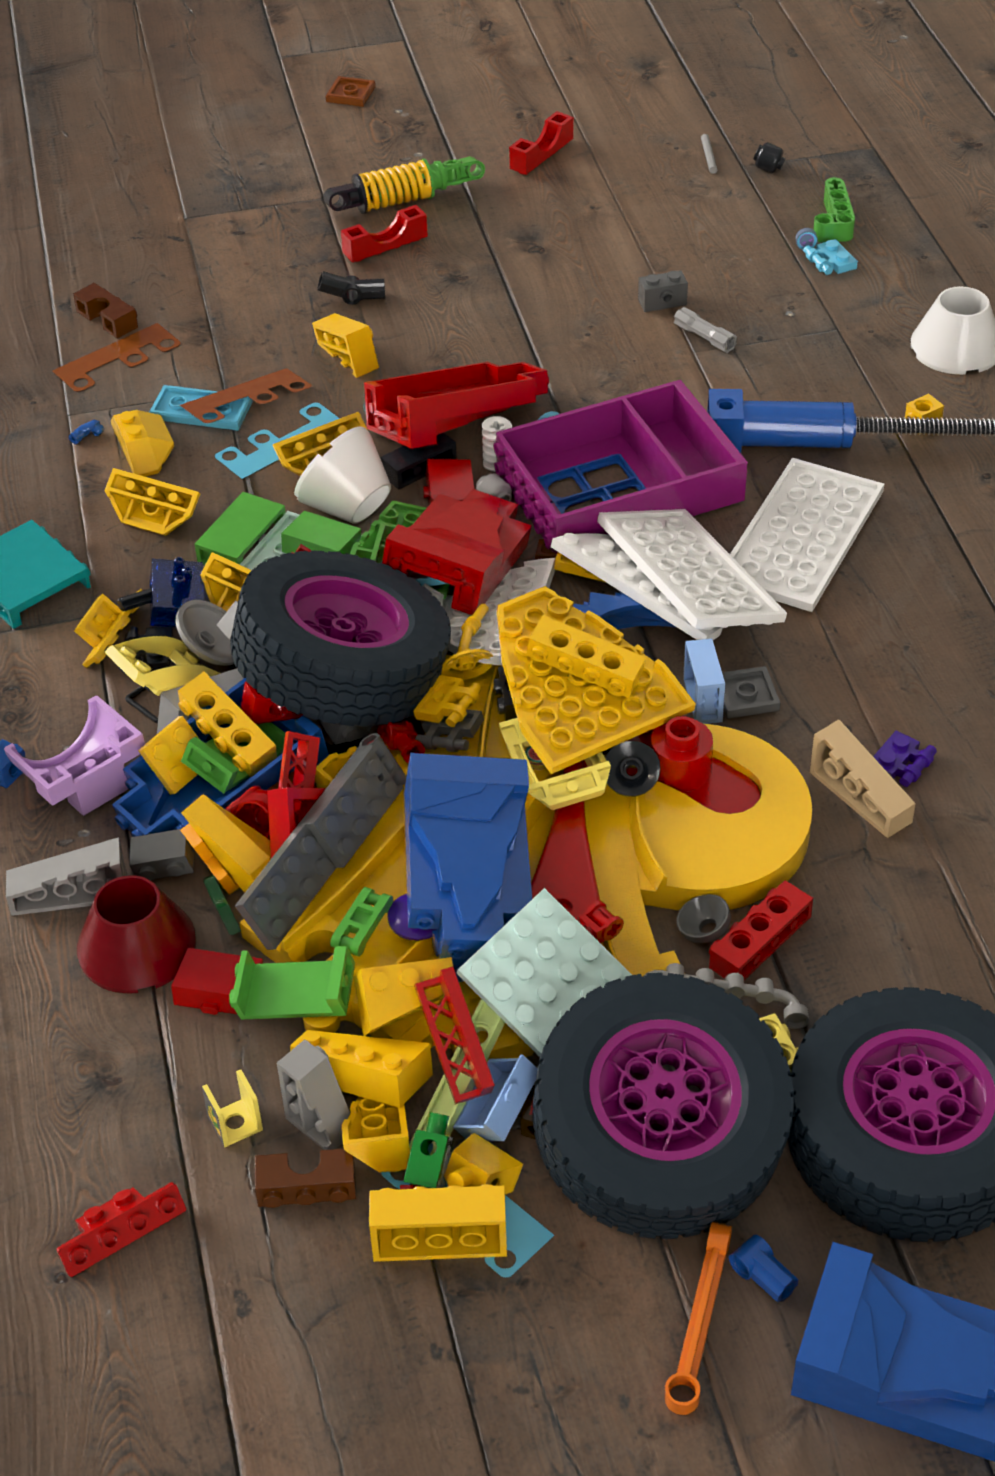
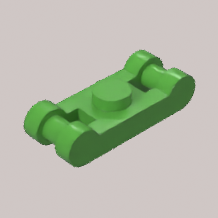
[330,887,393,957]

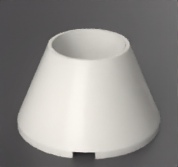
[911,287,995,375]
[294,427,391,524]

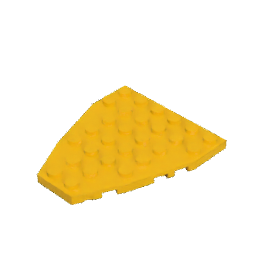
[497,586,696,774]

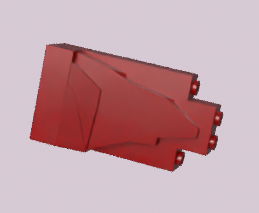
[364,362,549,449]
[382,489,532,615]

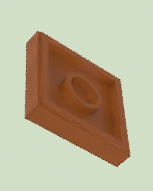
[326,76,376,107]

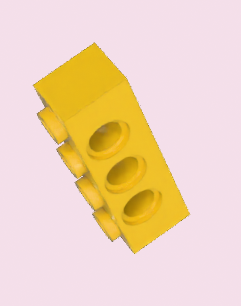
[526,615,646,698]
[178,671,277,777]

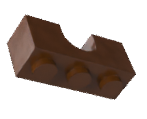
[73,283,138,339]
[255,1148,356,1208]

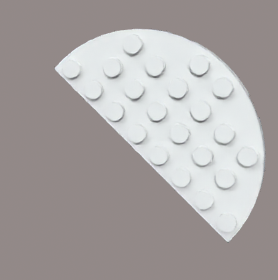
[551,533,723,640]
[443,558,555,666]

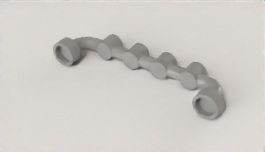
[644,963,809,1029]

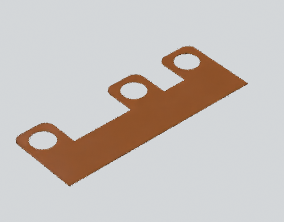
[52,323,181,392]
[180,368,312,423]

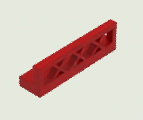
[278,731,320,828]
[414,966,495,1105]

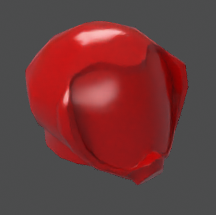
[225,786,270,840]

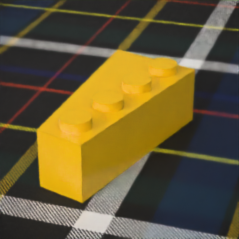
[290,1030,433,1108]

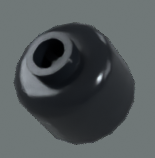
[753,142,786,173]

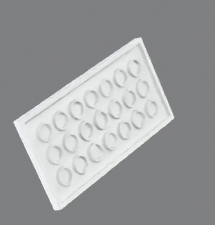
[730,458,884,612]
[597,509,787,629]

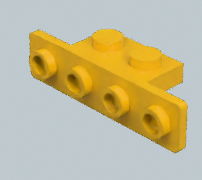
[74,589,143,668]

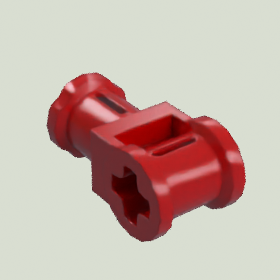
[377,720,425,763]
[578,901,624,943]

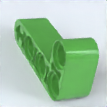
[813,177,855,243]

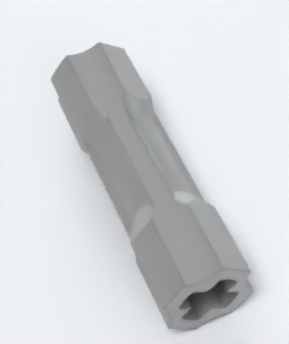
[674,306,737,353]

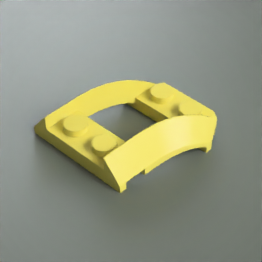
[105,636,221,696]
[499,718,611,810]

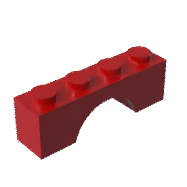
[509,111,574,175]
[341,205,428,263]

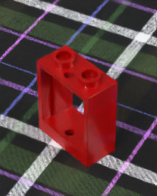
[267,787,326,858]

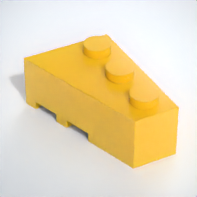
[312,313,379,378]
[354,957,453,1036]

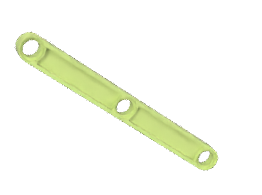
[409,999,505,1155]

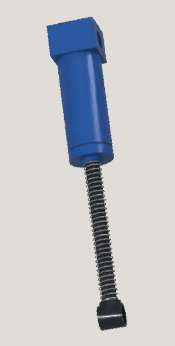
[707,389,995,453]

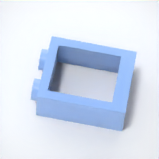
[684,638,725,724]

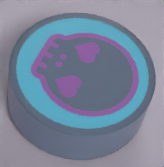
[795,228,818,250]

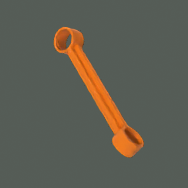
[665,1222,732,1415]

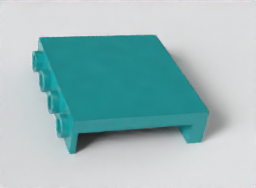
[0,520,91,629]

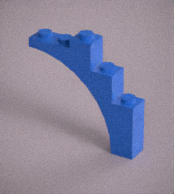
[573,591,676,630]

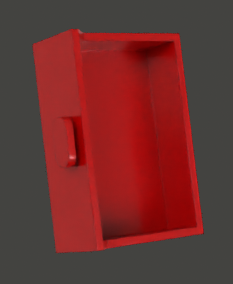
[423,459,474,505]
[171,948,263,1015]

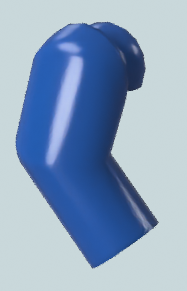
[69,420,105,444]

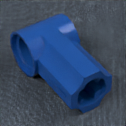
[729,1234,799,1303]

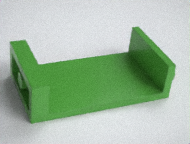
[195,492,286,565]
[181,722,285,794]
[229,946,355,1020]

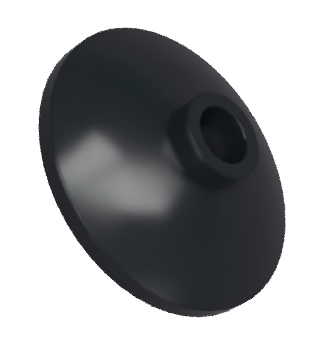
[605,741,660,797]

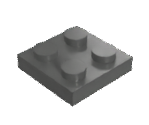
[722,666,781,719]

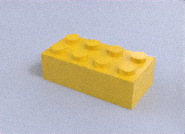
[369,1184,507,1262]

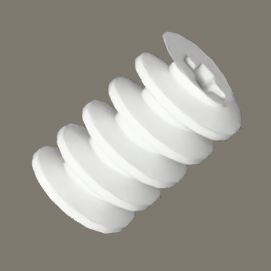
[482,416,512,472]

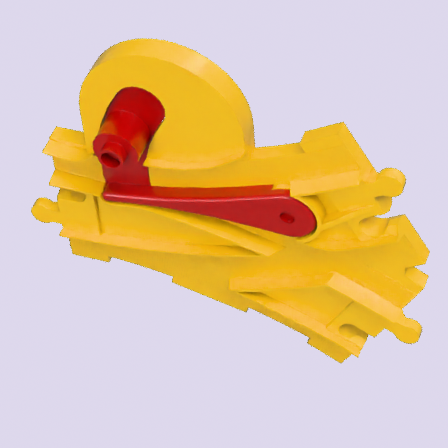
[239,655,812,1062]

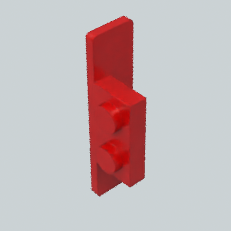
[56,1182,186,1277]

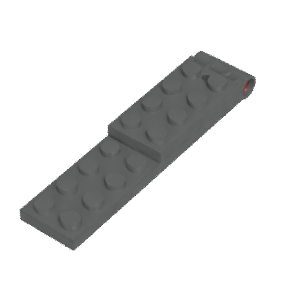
[235,733,407,950]

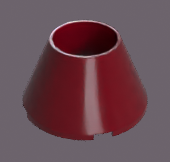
[77,875,196,994]

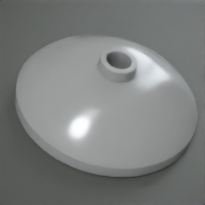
[176,600,234,666]

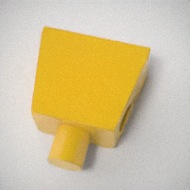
[444,1133,523,1194]

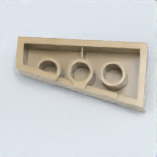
[810,720,916,838]

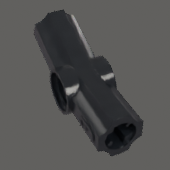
[317,271,385,305]

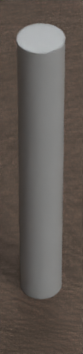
[701,134,717,174]

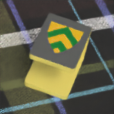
[202,1069,263,1148]

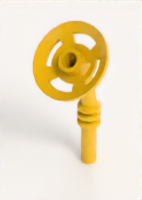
[441,604,493,680]

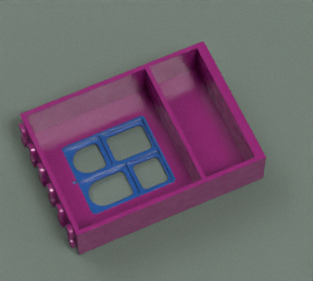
[493,379,748,555]

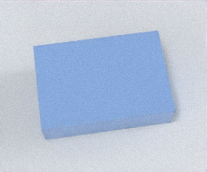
[453,1054,537,1141]

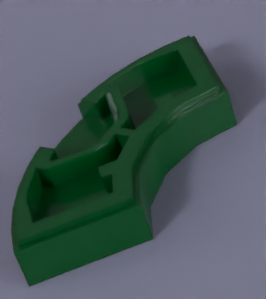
[202,874,241,935]

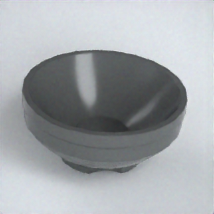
[677,894,731,943]

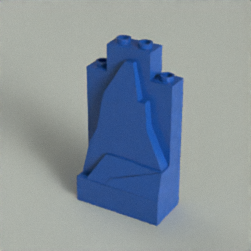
[112,678,329,837]
[404,753,532,960]
[791,1242,995,1462]

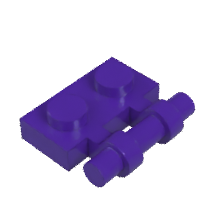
[873,731,937,787]

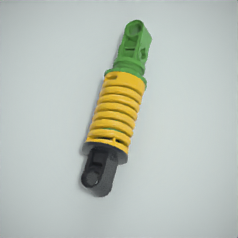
[323,156,485,214]

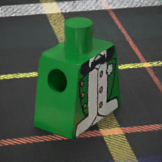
[403,1112,454,1188]

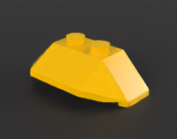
[111,410,174,477]
[273,411,368,476]
[105,468,201,536]
[200,552,252,612]

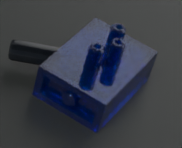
[118,557,205,627]

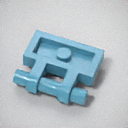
[803,239,858,275]

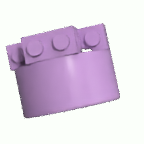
[4,696,145,816]

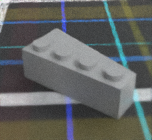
[6,837,127,916]

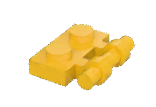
[413,675,482,727]

